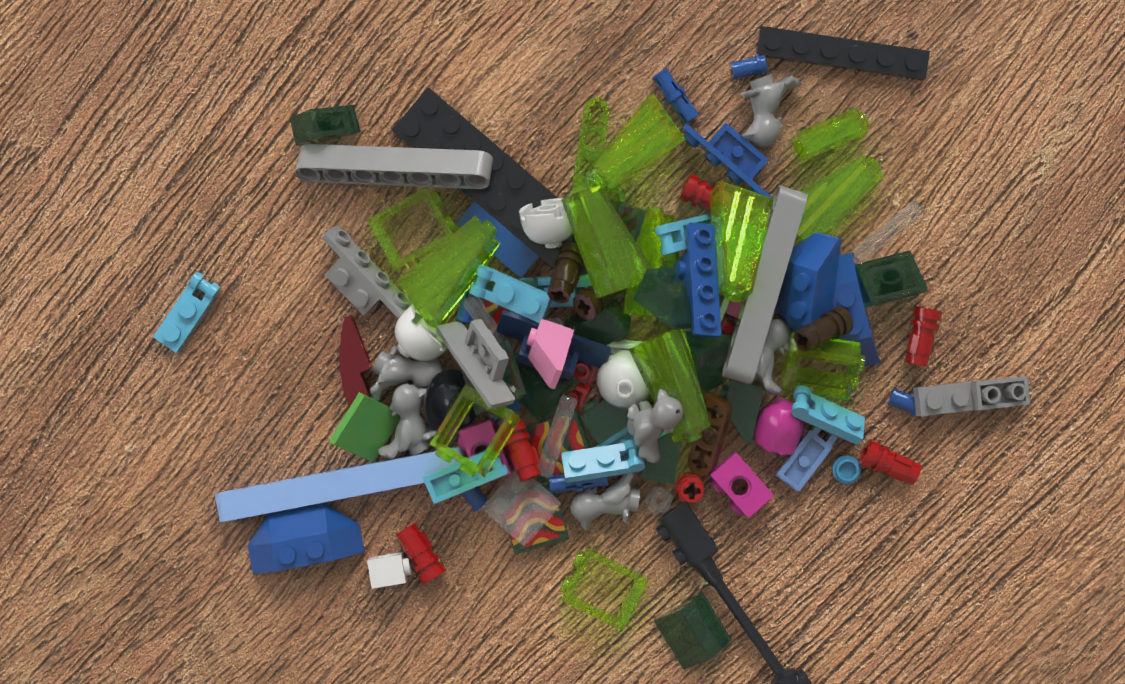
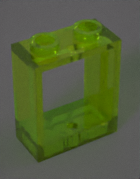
[366,187,457,271]
[780,332,865,401]
[430,384,521,478]
[559,546,649,631]

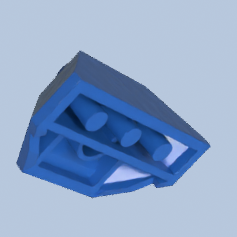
[775,232,842,350]
[817,253,881,370]
[248,502,365,574]

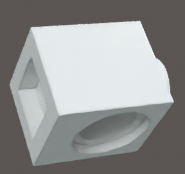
[367,552,412,589]

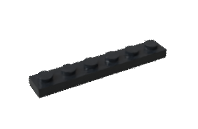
[756,26,930,81]

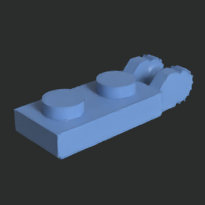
[775,426,838,493]

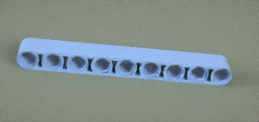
[214,446,465,522]

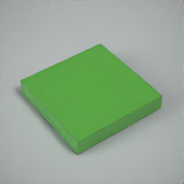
[329,392,401,463]

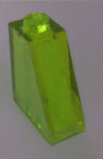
[791,107,869,164]

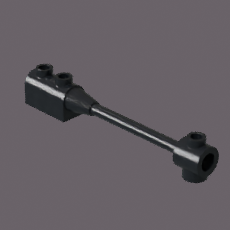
[656,501,812,684]

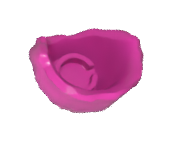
[752,398,805,455]

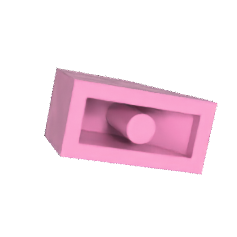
[526,319,574,389]

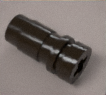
[547,242,588,303]
[573,270,629,320]
[794,306,854,352]

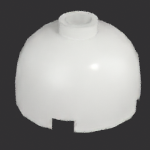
[519,198,578,248]
[395,304,448,361]
[597,350,654,409]

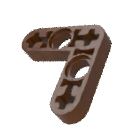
[653,375,732,476]

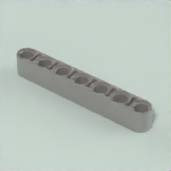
[295,144,493,189]
[722,185,808,385]

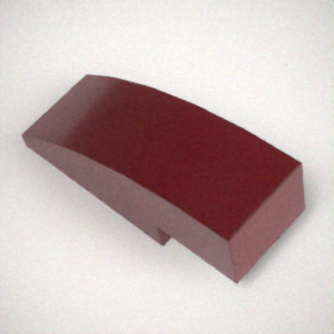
[339,315,373,408]

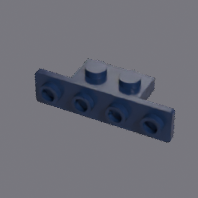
[496,310,612,381]

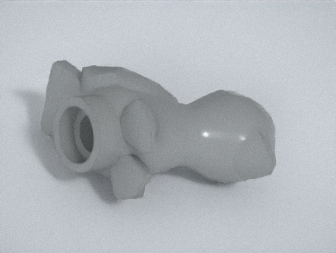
[741,74,801,147]
[753,319,791,395]
[370,345,444,401]
[378,384,436,459]
[627,389,683,463]
[570,473,640,531]

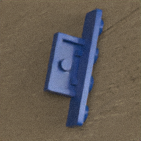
[681,122,774,205]
[673,222,721,337]

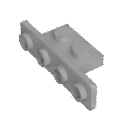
[322,225,413,318]
[436,319,515,409]

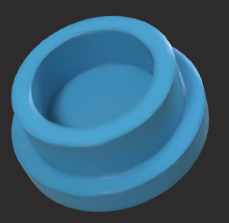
[832,455,861,484]

